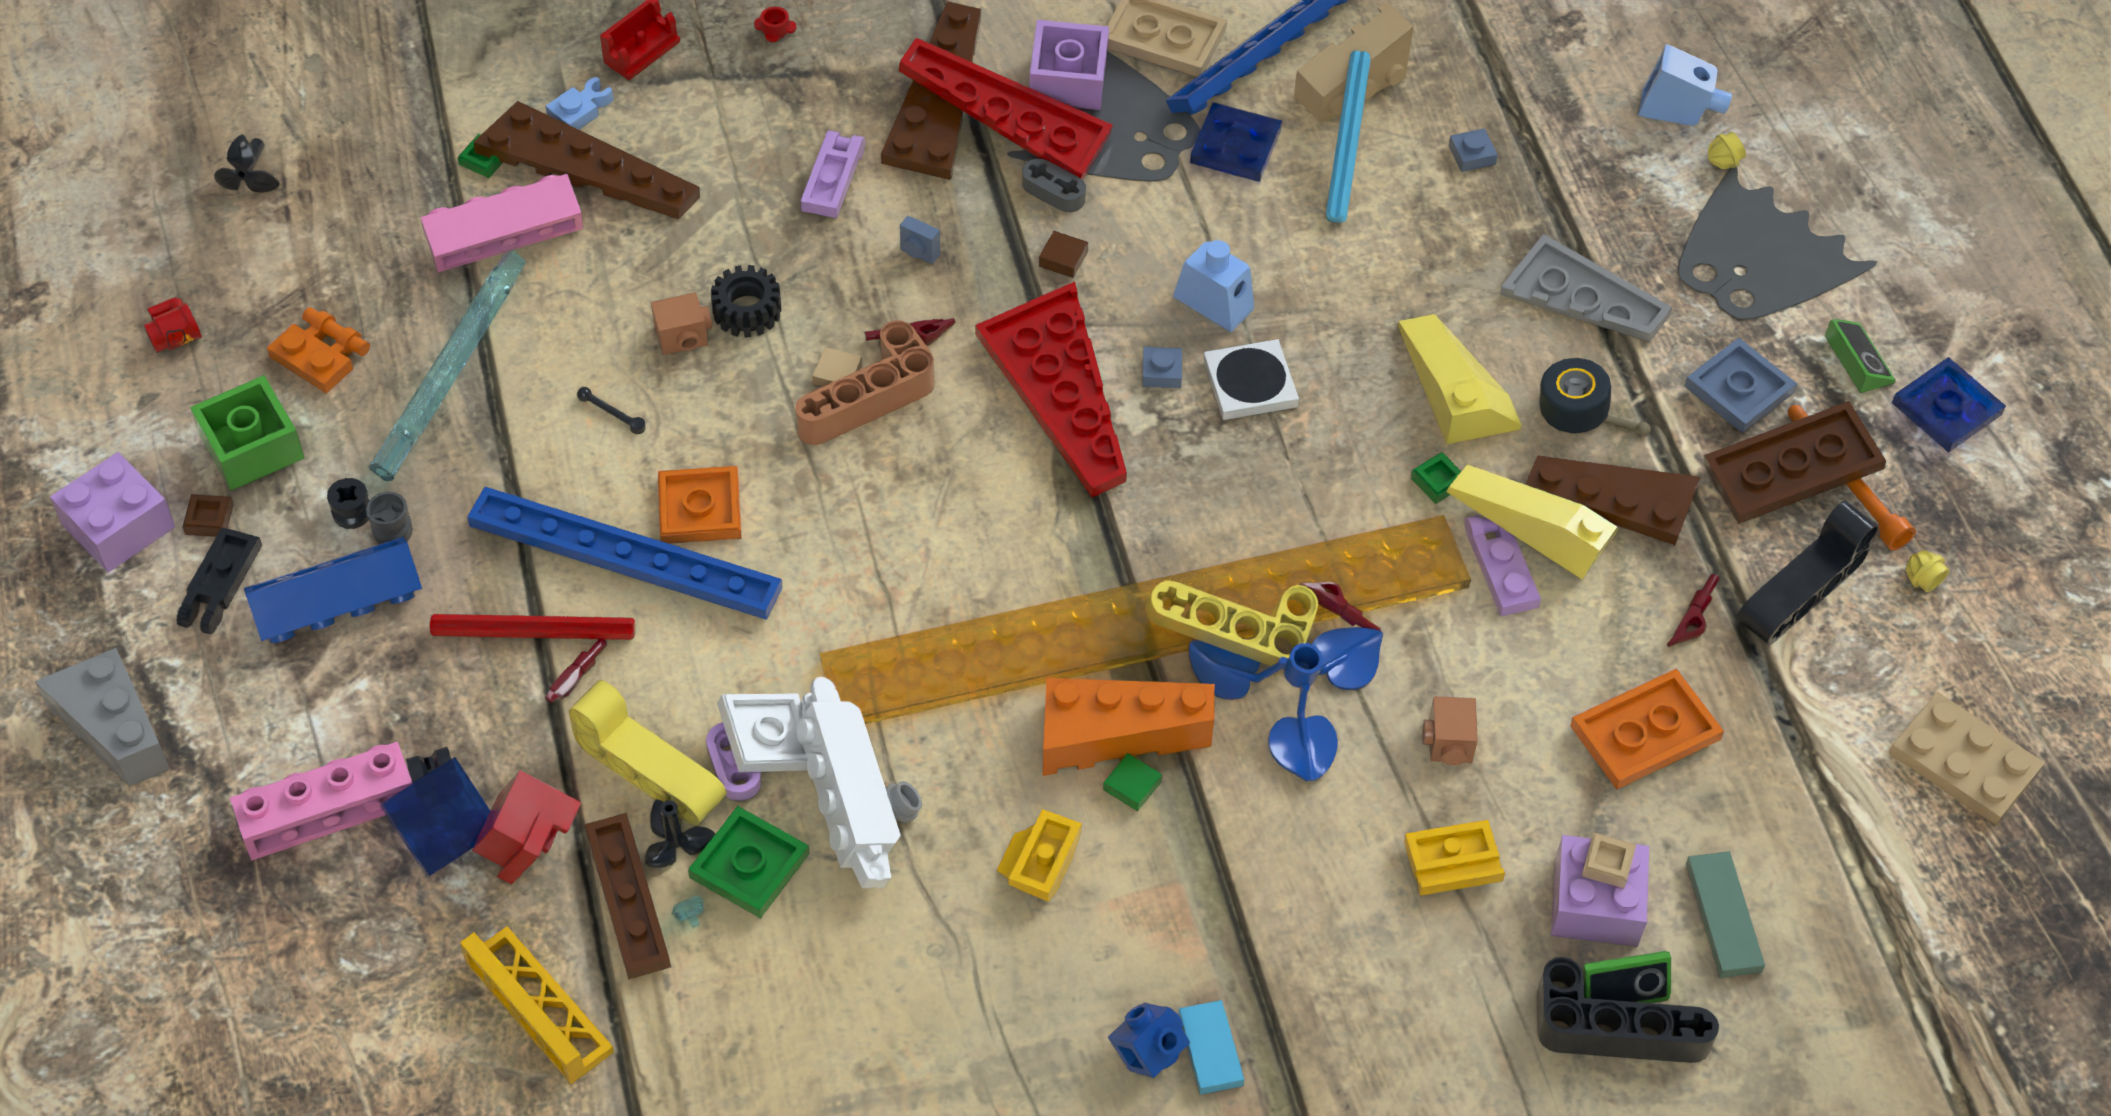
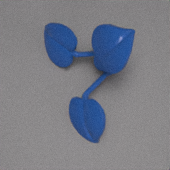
[1189,627,1383,781]

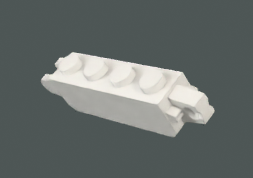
[796,676,901,888]

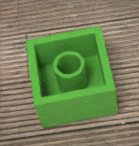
[190,375,305,491]

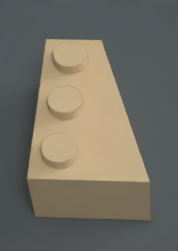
[1294,1,1413,122]

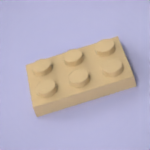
[1107,0,1227,77]
[1889,692,2045,825]

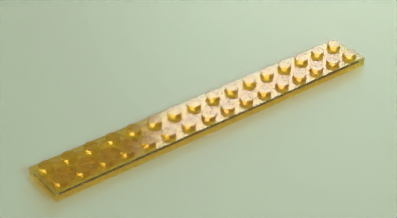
[819,515,1471,724]

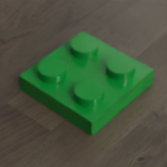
[688,806,810,919]

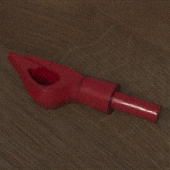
[864,318,956,346]
[1667,574,1720,647]
[1299,582,1381,631]
[545,639,607,703]

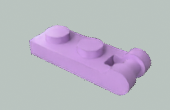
[800,130,865,218]
[1464,515,1541,616]

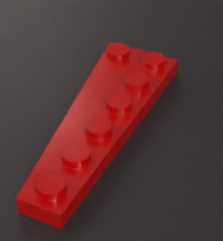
[899,38,1113,180]

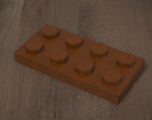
[1703,401,1886,524]

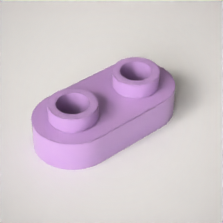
[706,722,762,801]

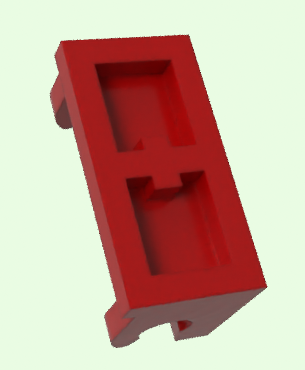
[600,0,680,81]

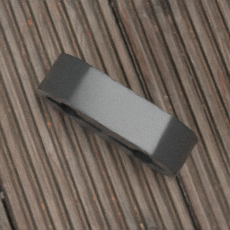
[1022,159,1086,212]

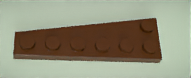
[881,1,981,180]
[474,101,700,219]

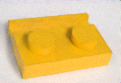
[1404,820,1505,896]

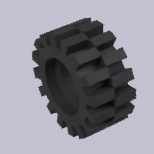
[711,265,782,338]

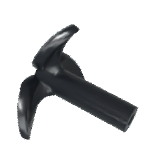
[214,134,280,192]
[645,799,715,868]

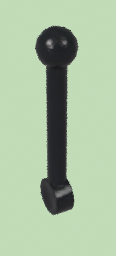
[577,387,646,434]

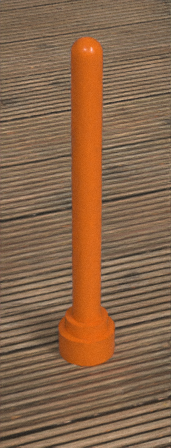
[1788,405,1916,551]

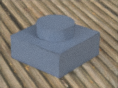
[1449,128,1498,172]
[900,215,941,264]
[1142,347,1182,388]

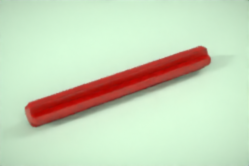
[429,614,636,640]

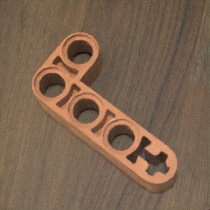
[795,320,935,445]

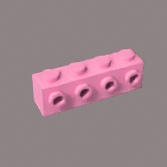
[421,174,583,273]
[230,741,418,861]

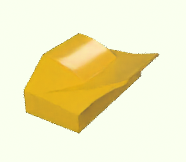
[996,809,1082,902]

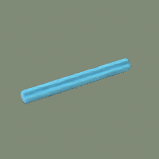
[1326,51,1371,223]

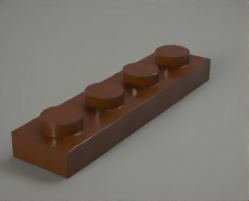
[585,813,671,980]

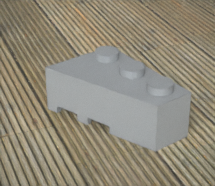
[35,648,170,787]

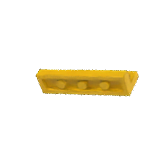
[460,926,614,1084]

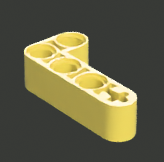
[1145,580,1318,666]
[569,680,727,826]

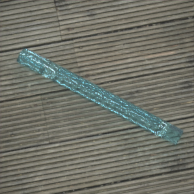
[369,250,526,482]

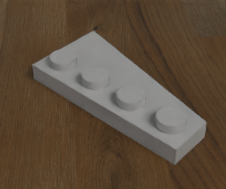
[1500,234,1672,342]

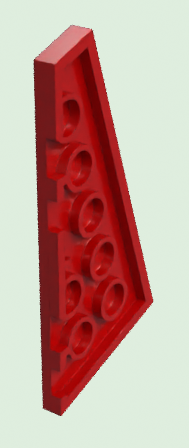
[975,281,1127,497]

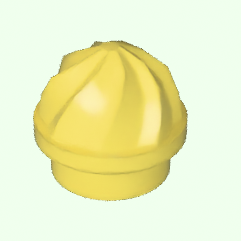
[1708,132,1746,169]
[1906,550,1950,593]

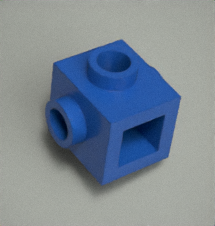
[1108,1002,1191,1078]

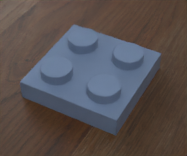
[1684,338,1797,433]

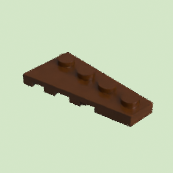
[1525,455,1700,545]

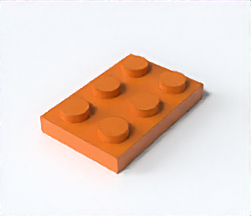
[1570,668,1724,790]

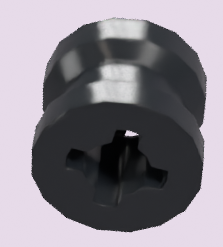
[327,478,370,529]

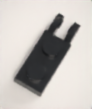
[176,527,263,634]

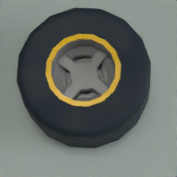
[1540,358,1612,434]

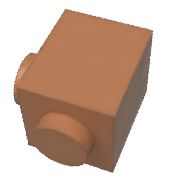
[651,292,712,355]
[1422,696,1478,765]

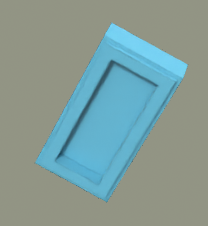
[1178,1000,1244,1095]

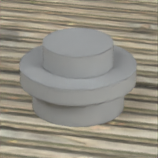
[885,781,922,823]

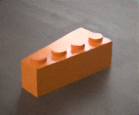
[1043,678,1215,776]

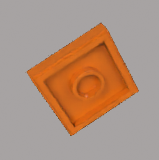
[658,466,742,544]

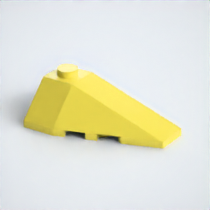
[1398,314,1521,444]
[1447,464,1619,580]

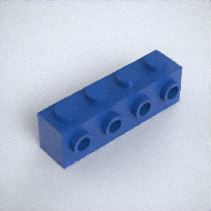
[244,537,422,643]

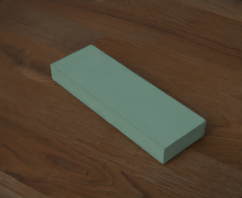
[1686,851,1765,978]

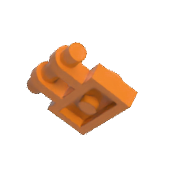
[267,307,370,394]

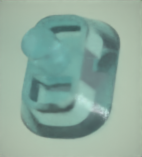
[671,896,704,928]

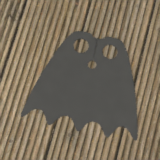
[1007,51,1201,181]
[1679,167,1877,319]

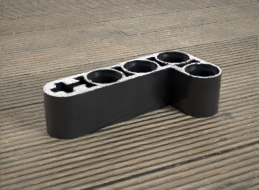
[1736,500,1879,645]
[1537,957,1719,1063]

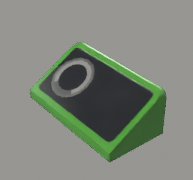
[1825,319,1896,393]
[1582,951,1671,1003]

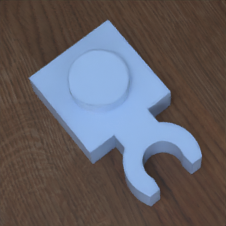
[545,77,613,130]

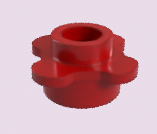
[754,6,797,42]

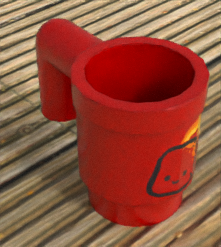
[144,297,202,353]

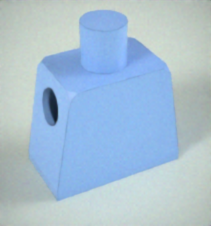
[1638,44,1732,126]
[1173,240,1254,332]

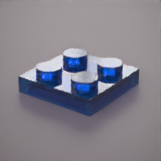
[1190,102,1282,182]
[1892,357,2006,453]
[380,757,490,877]

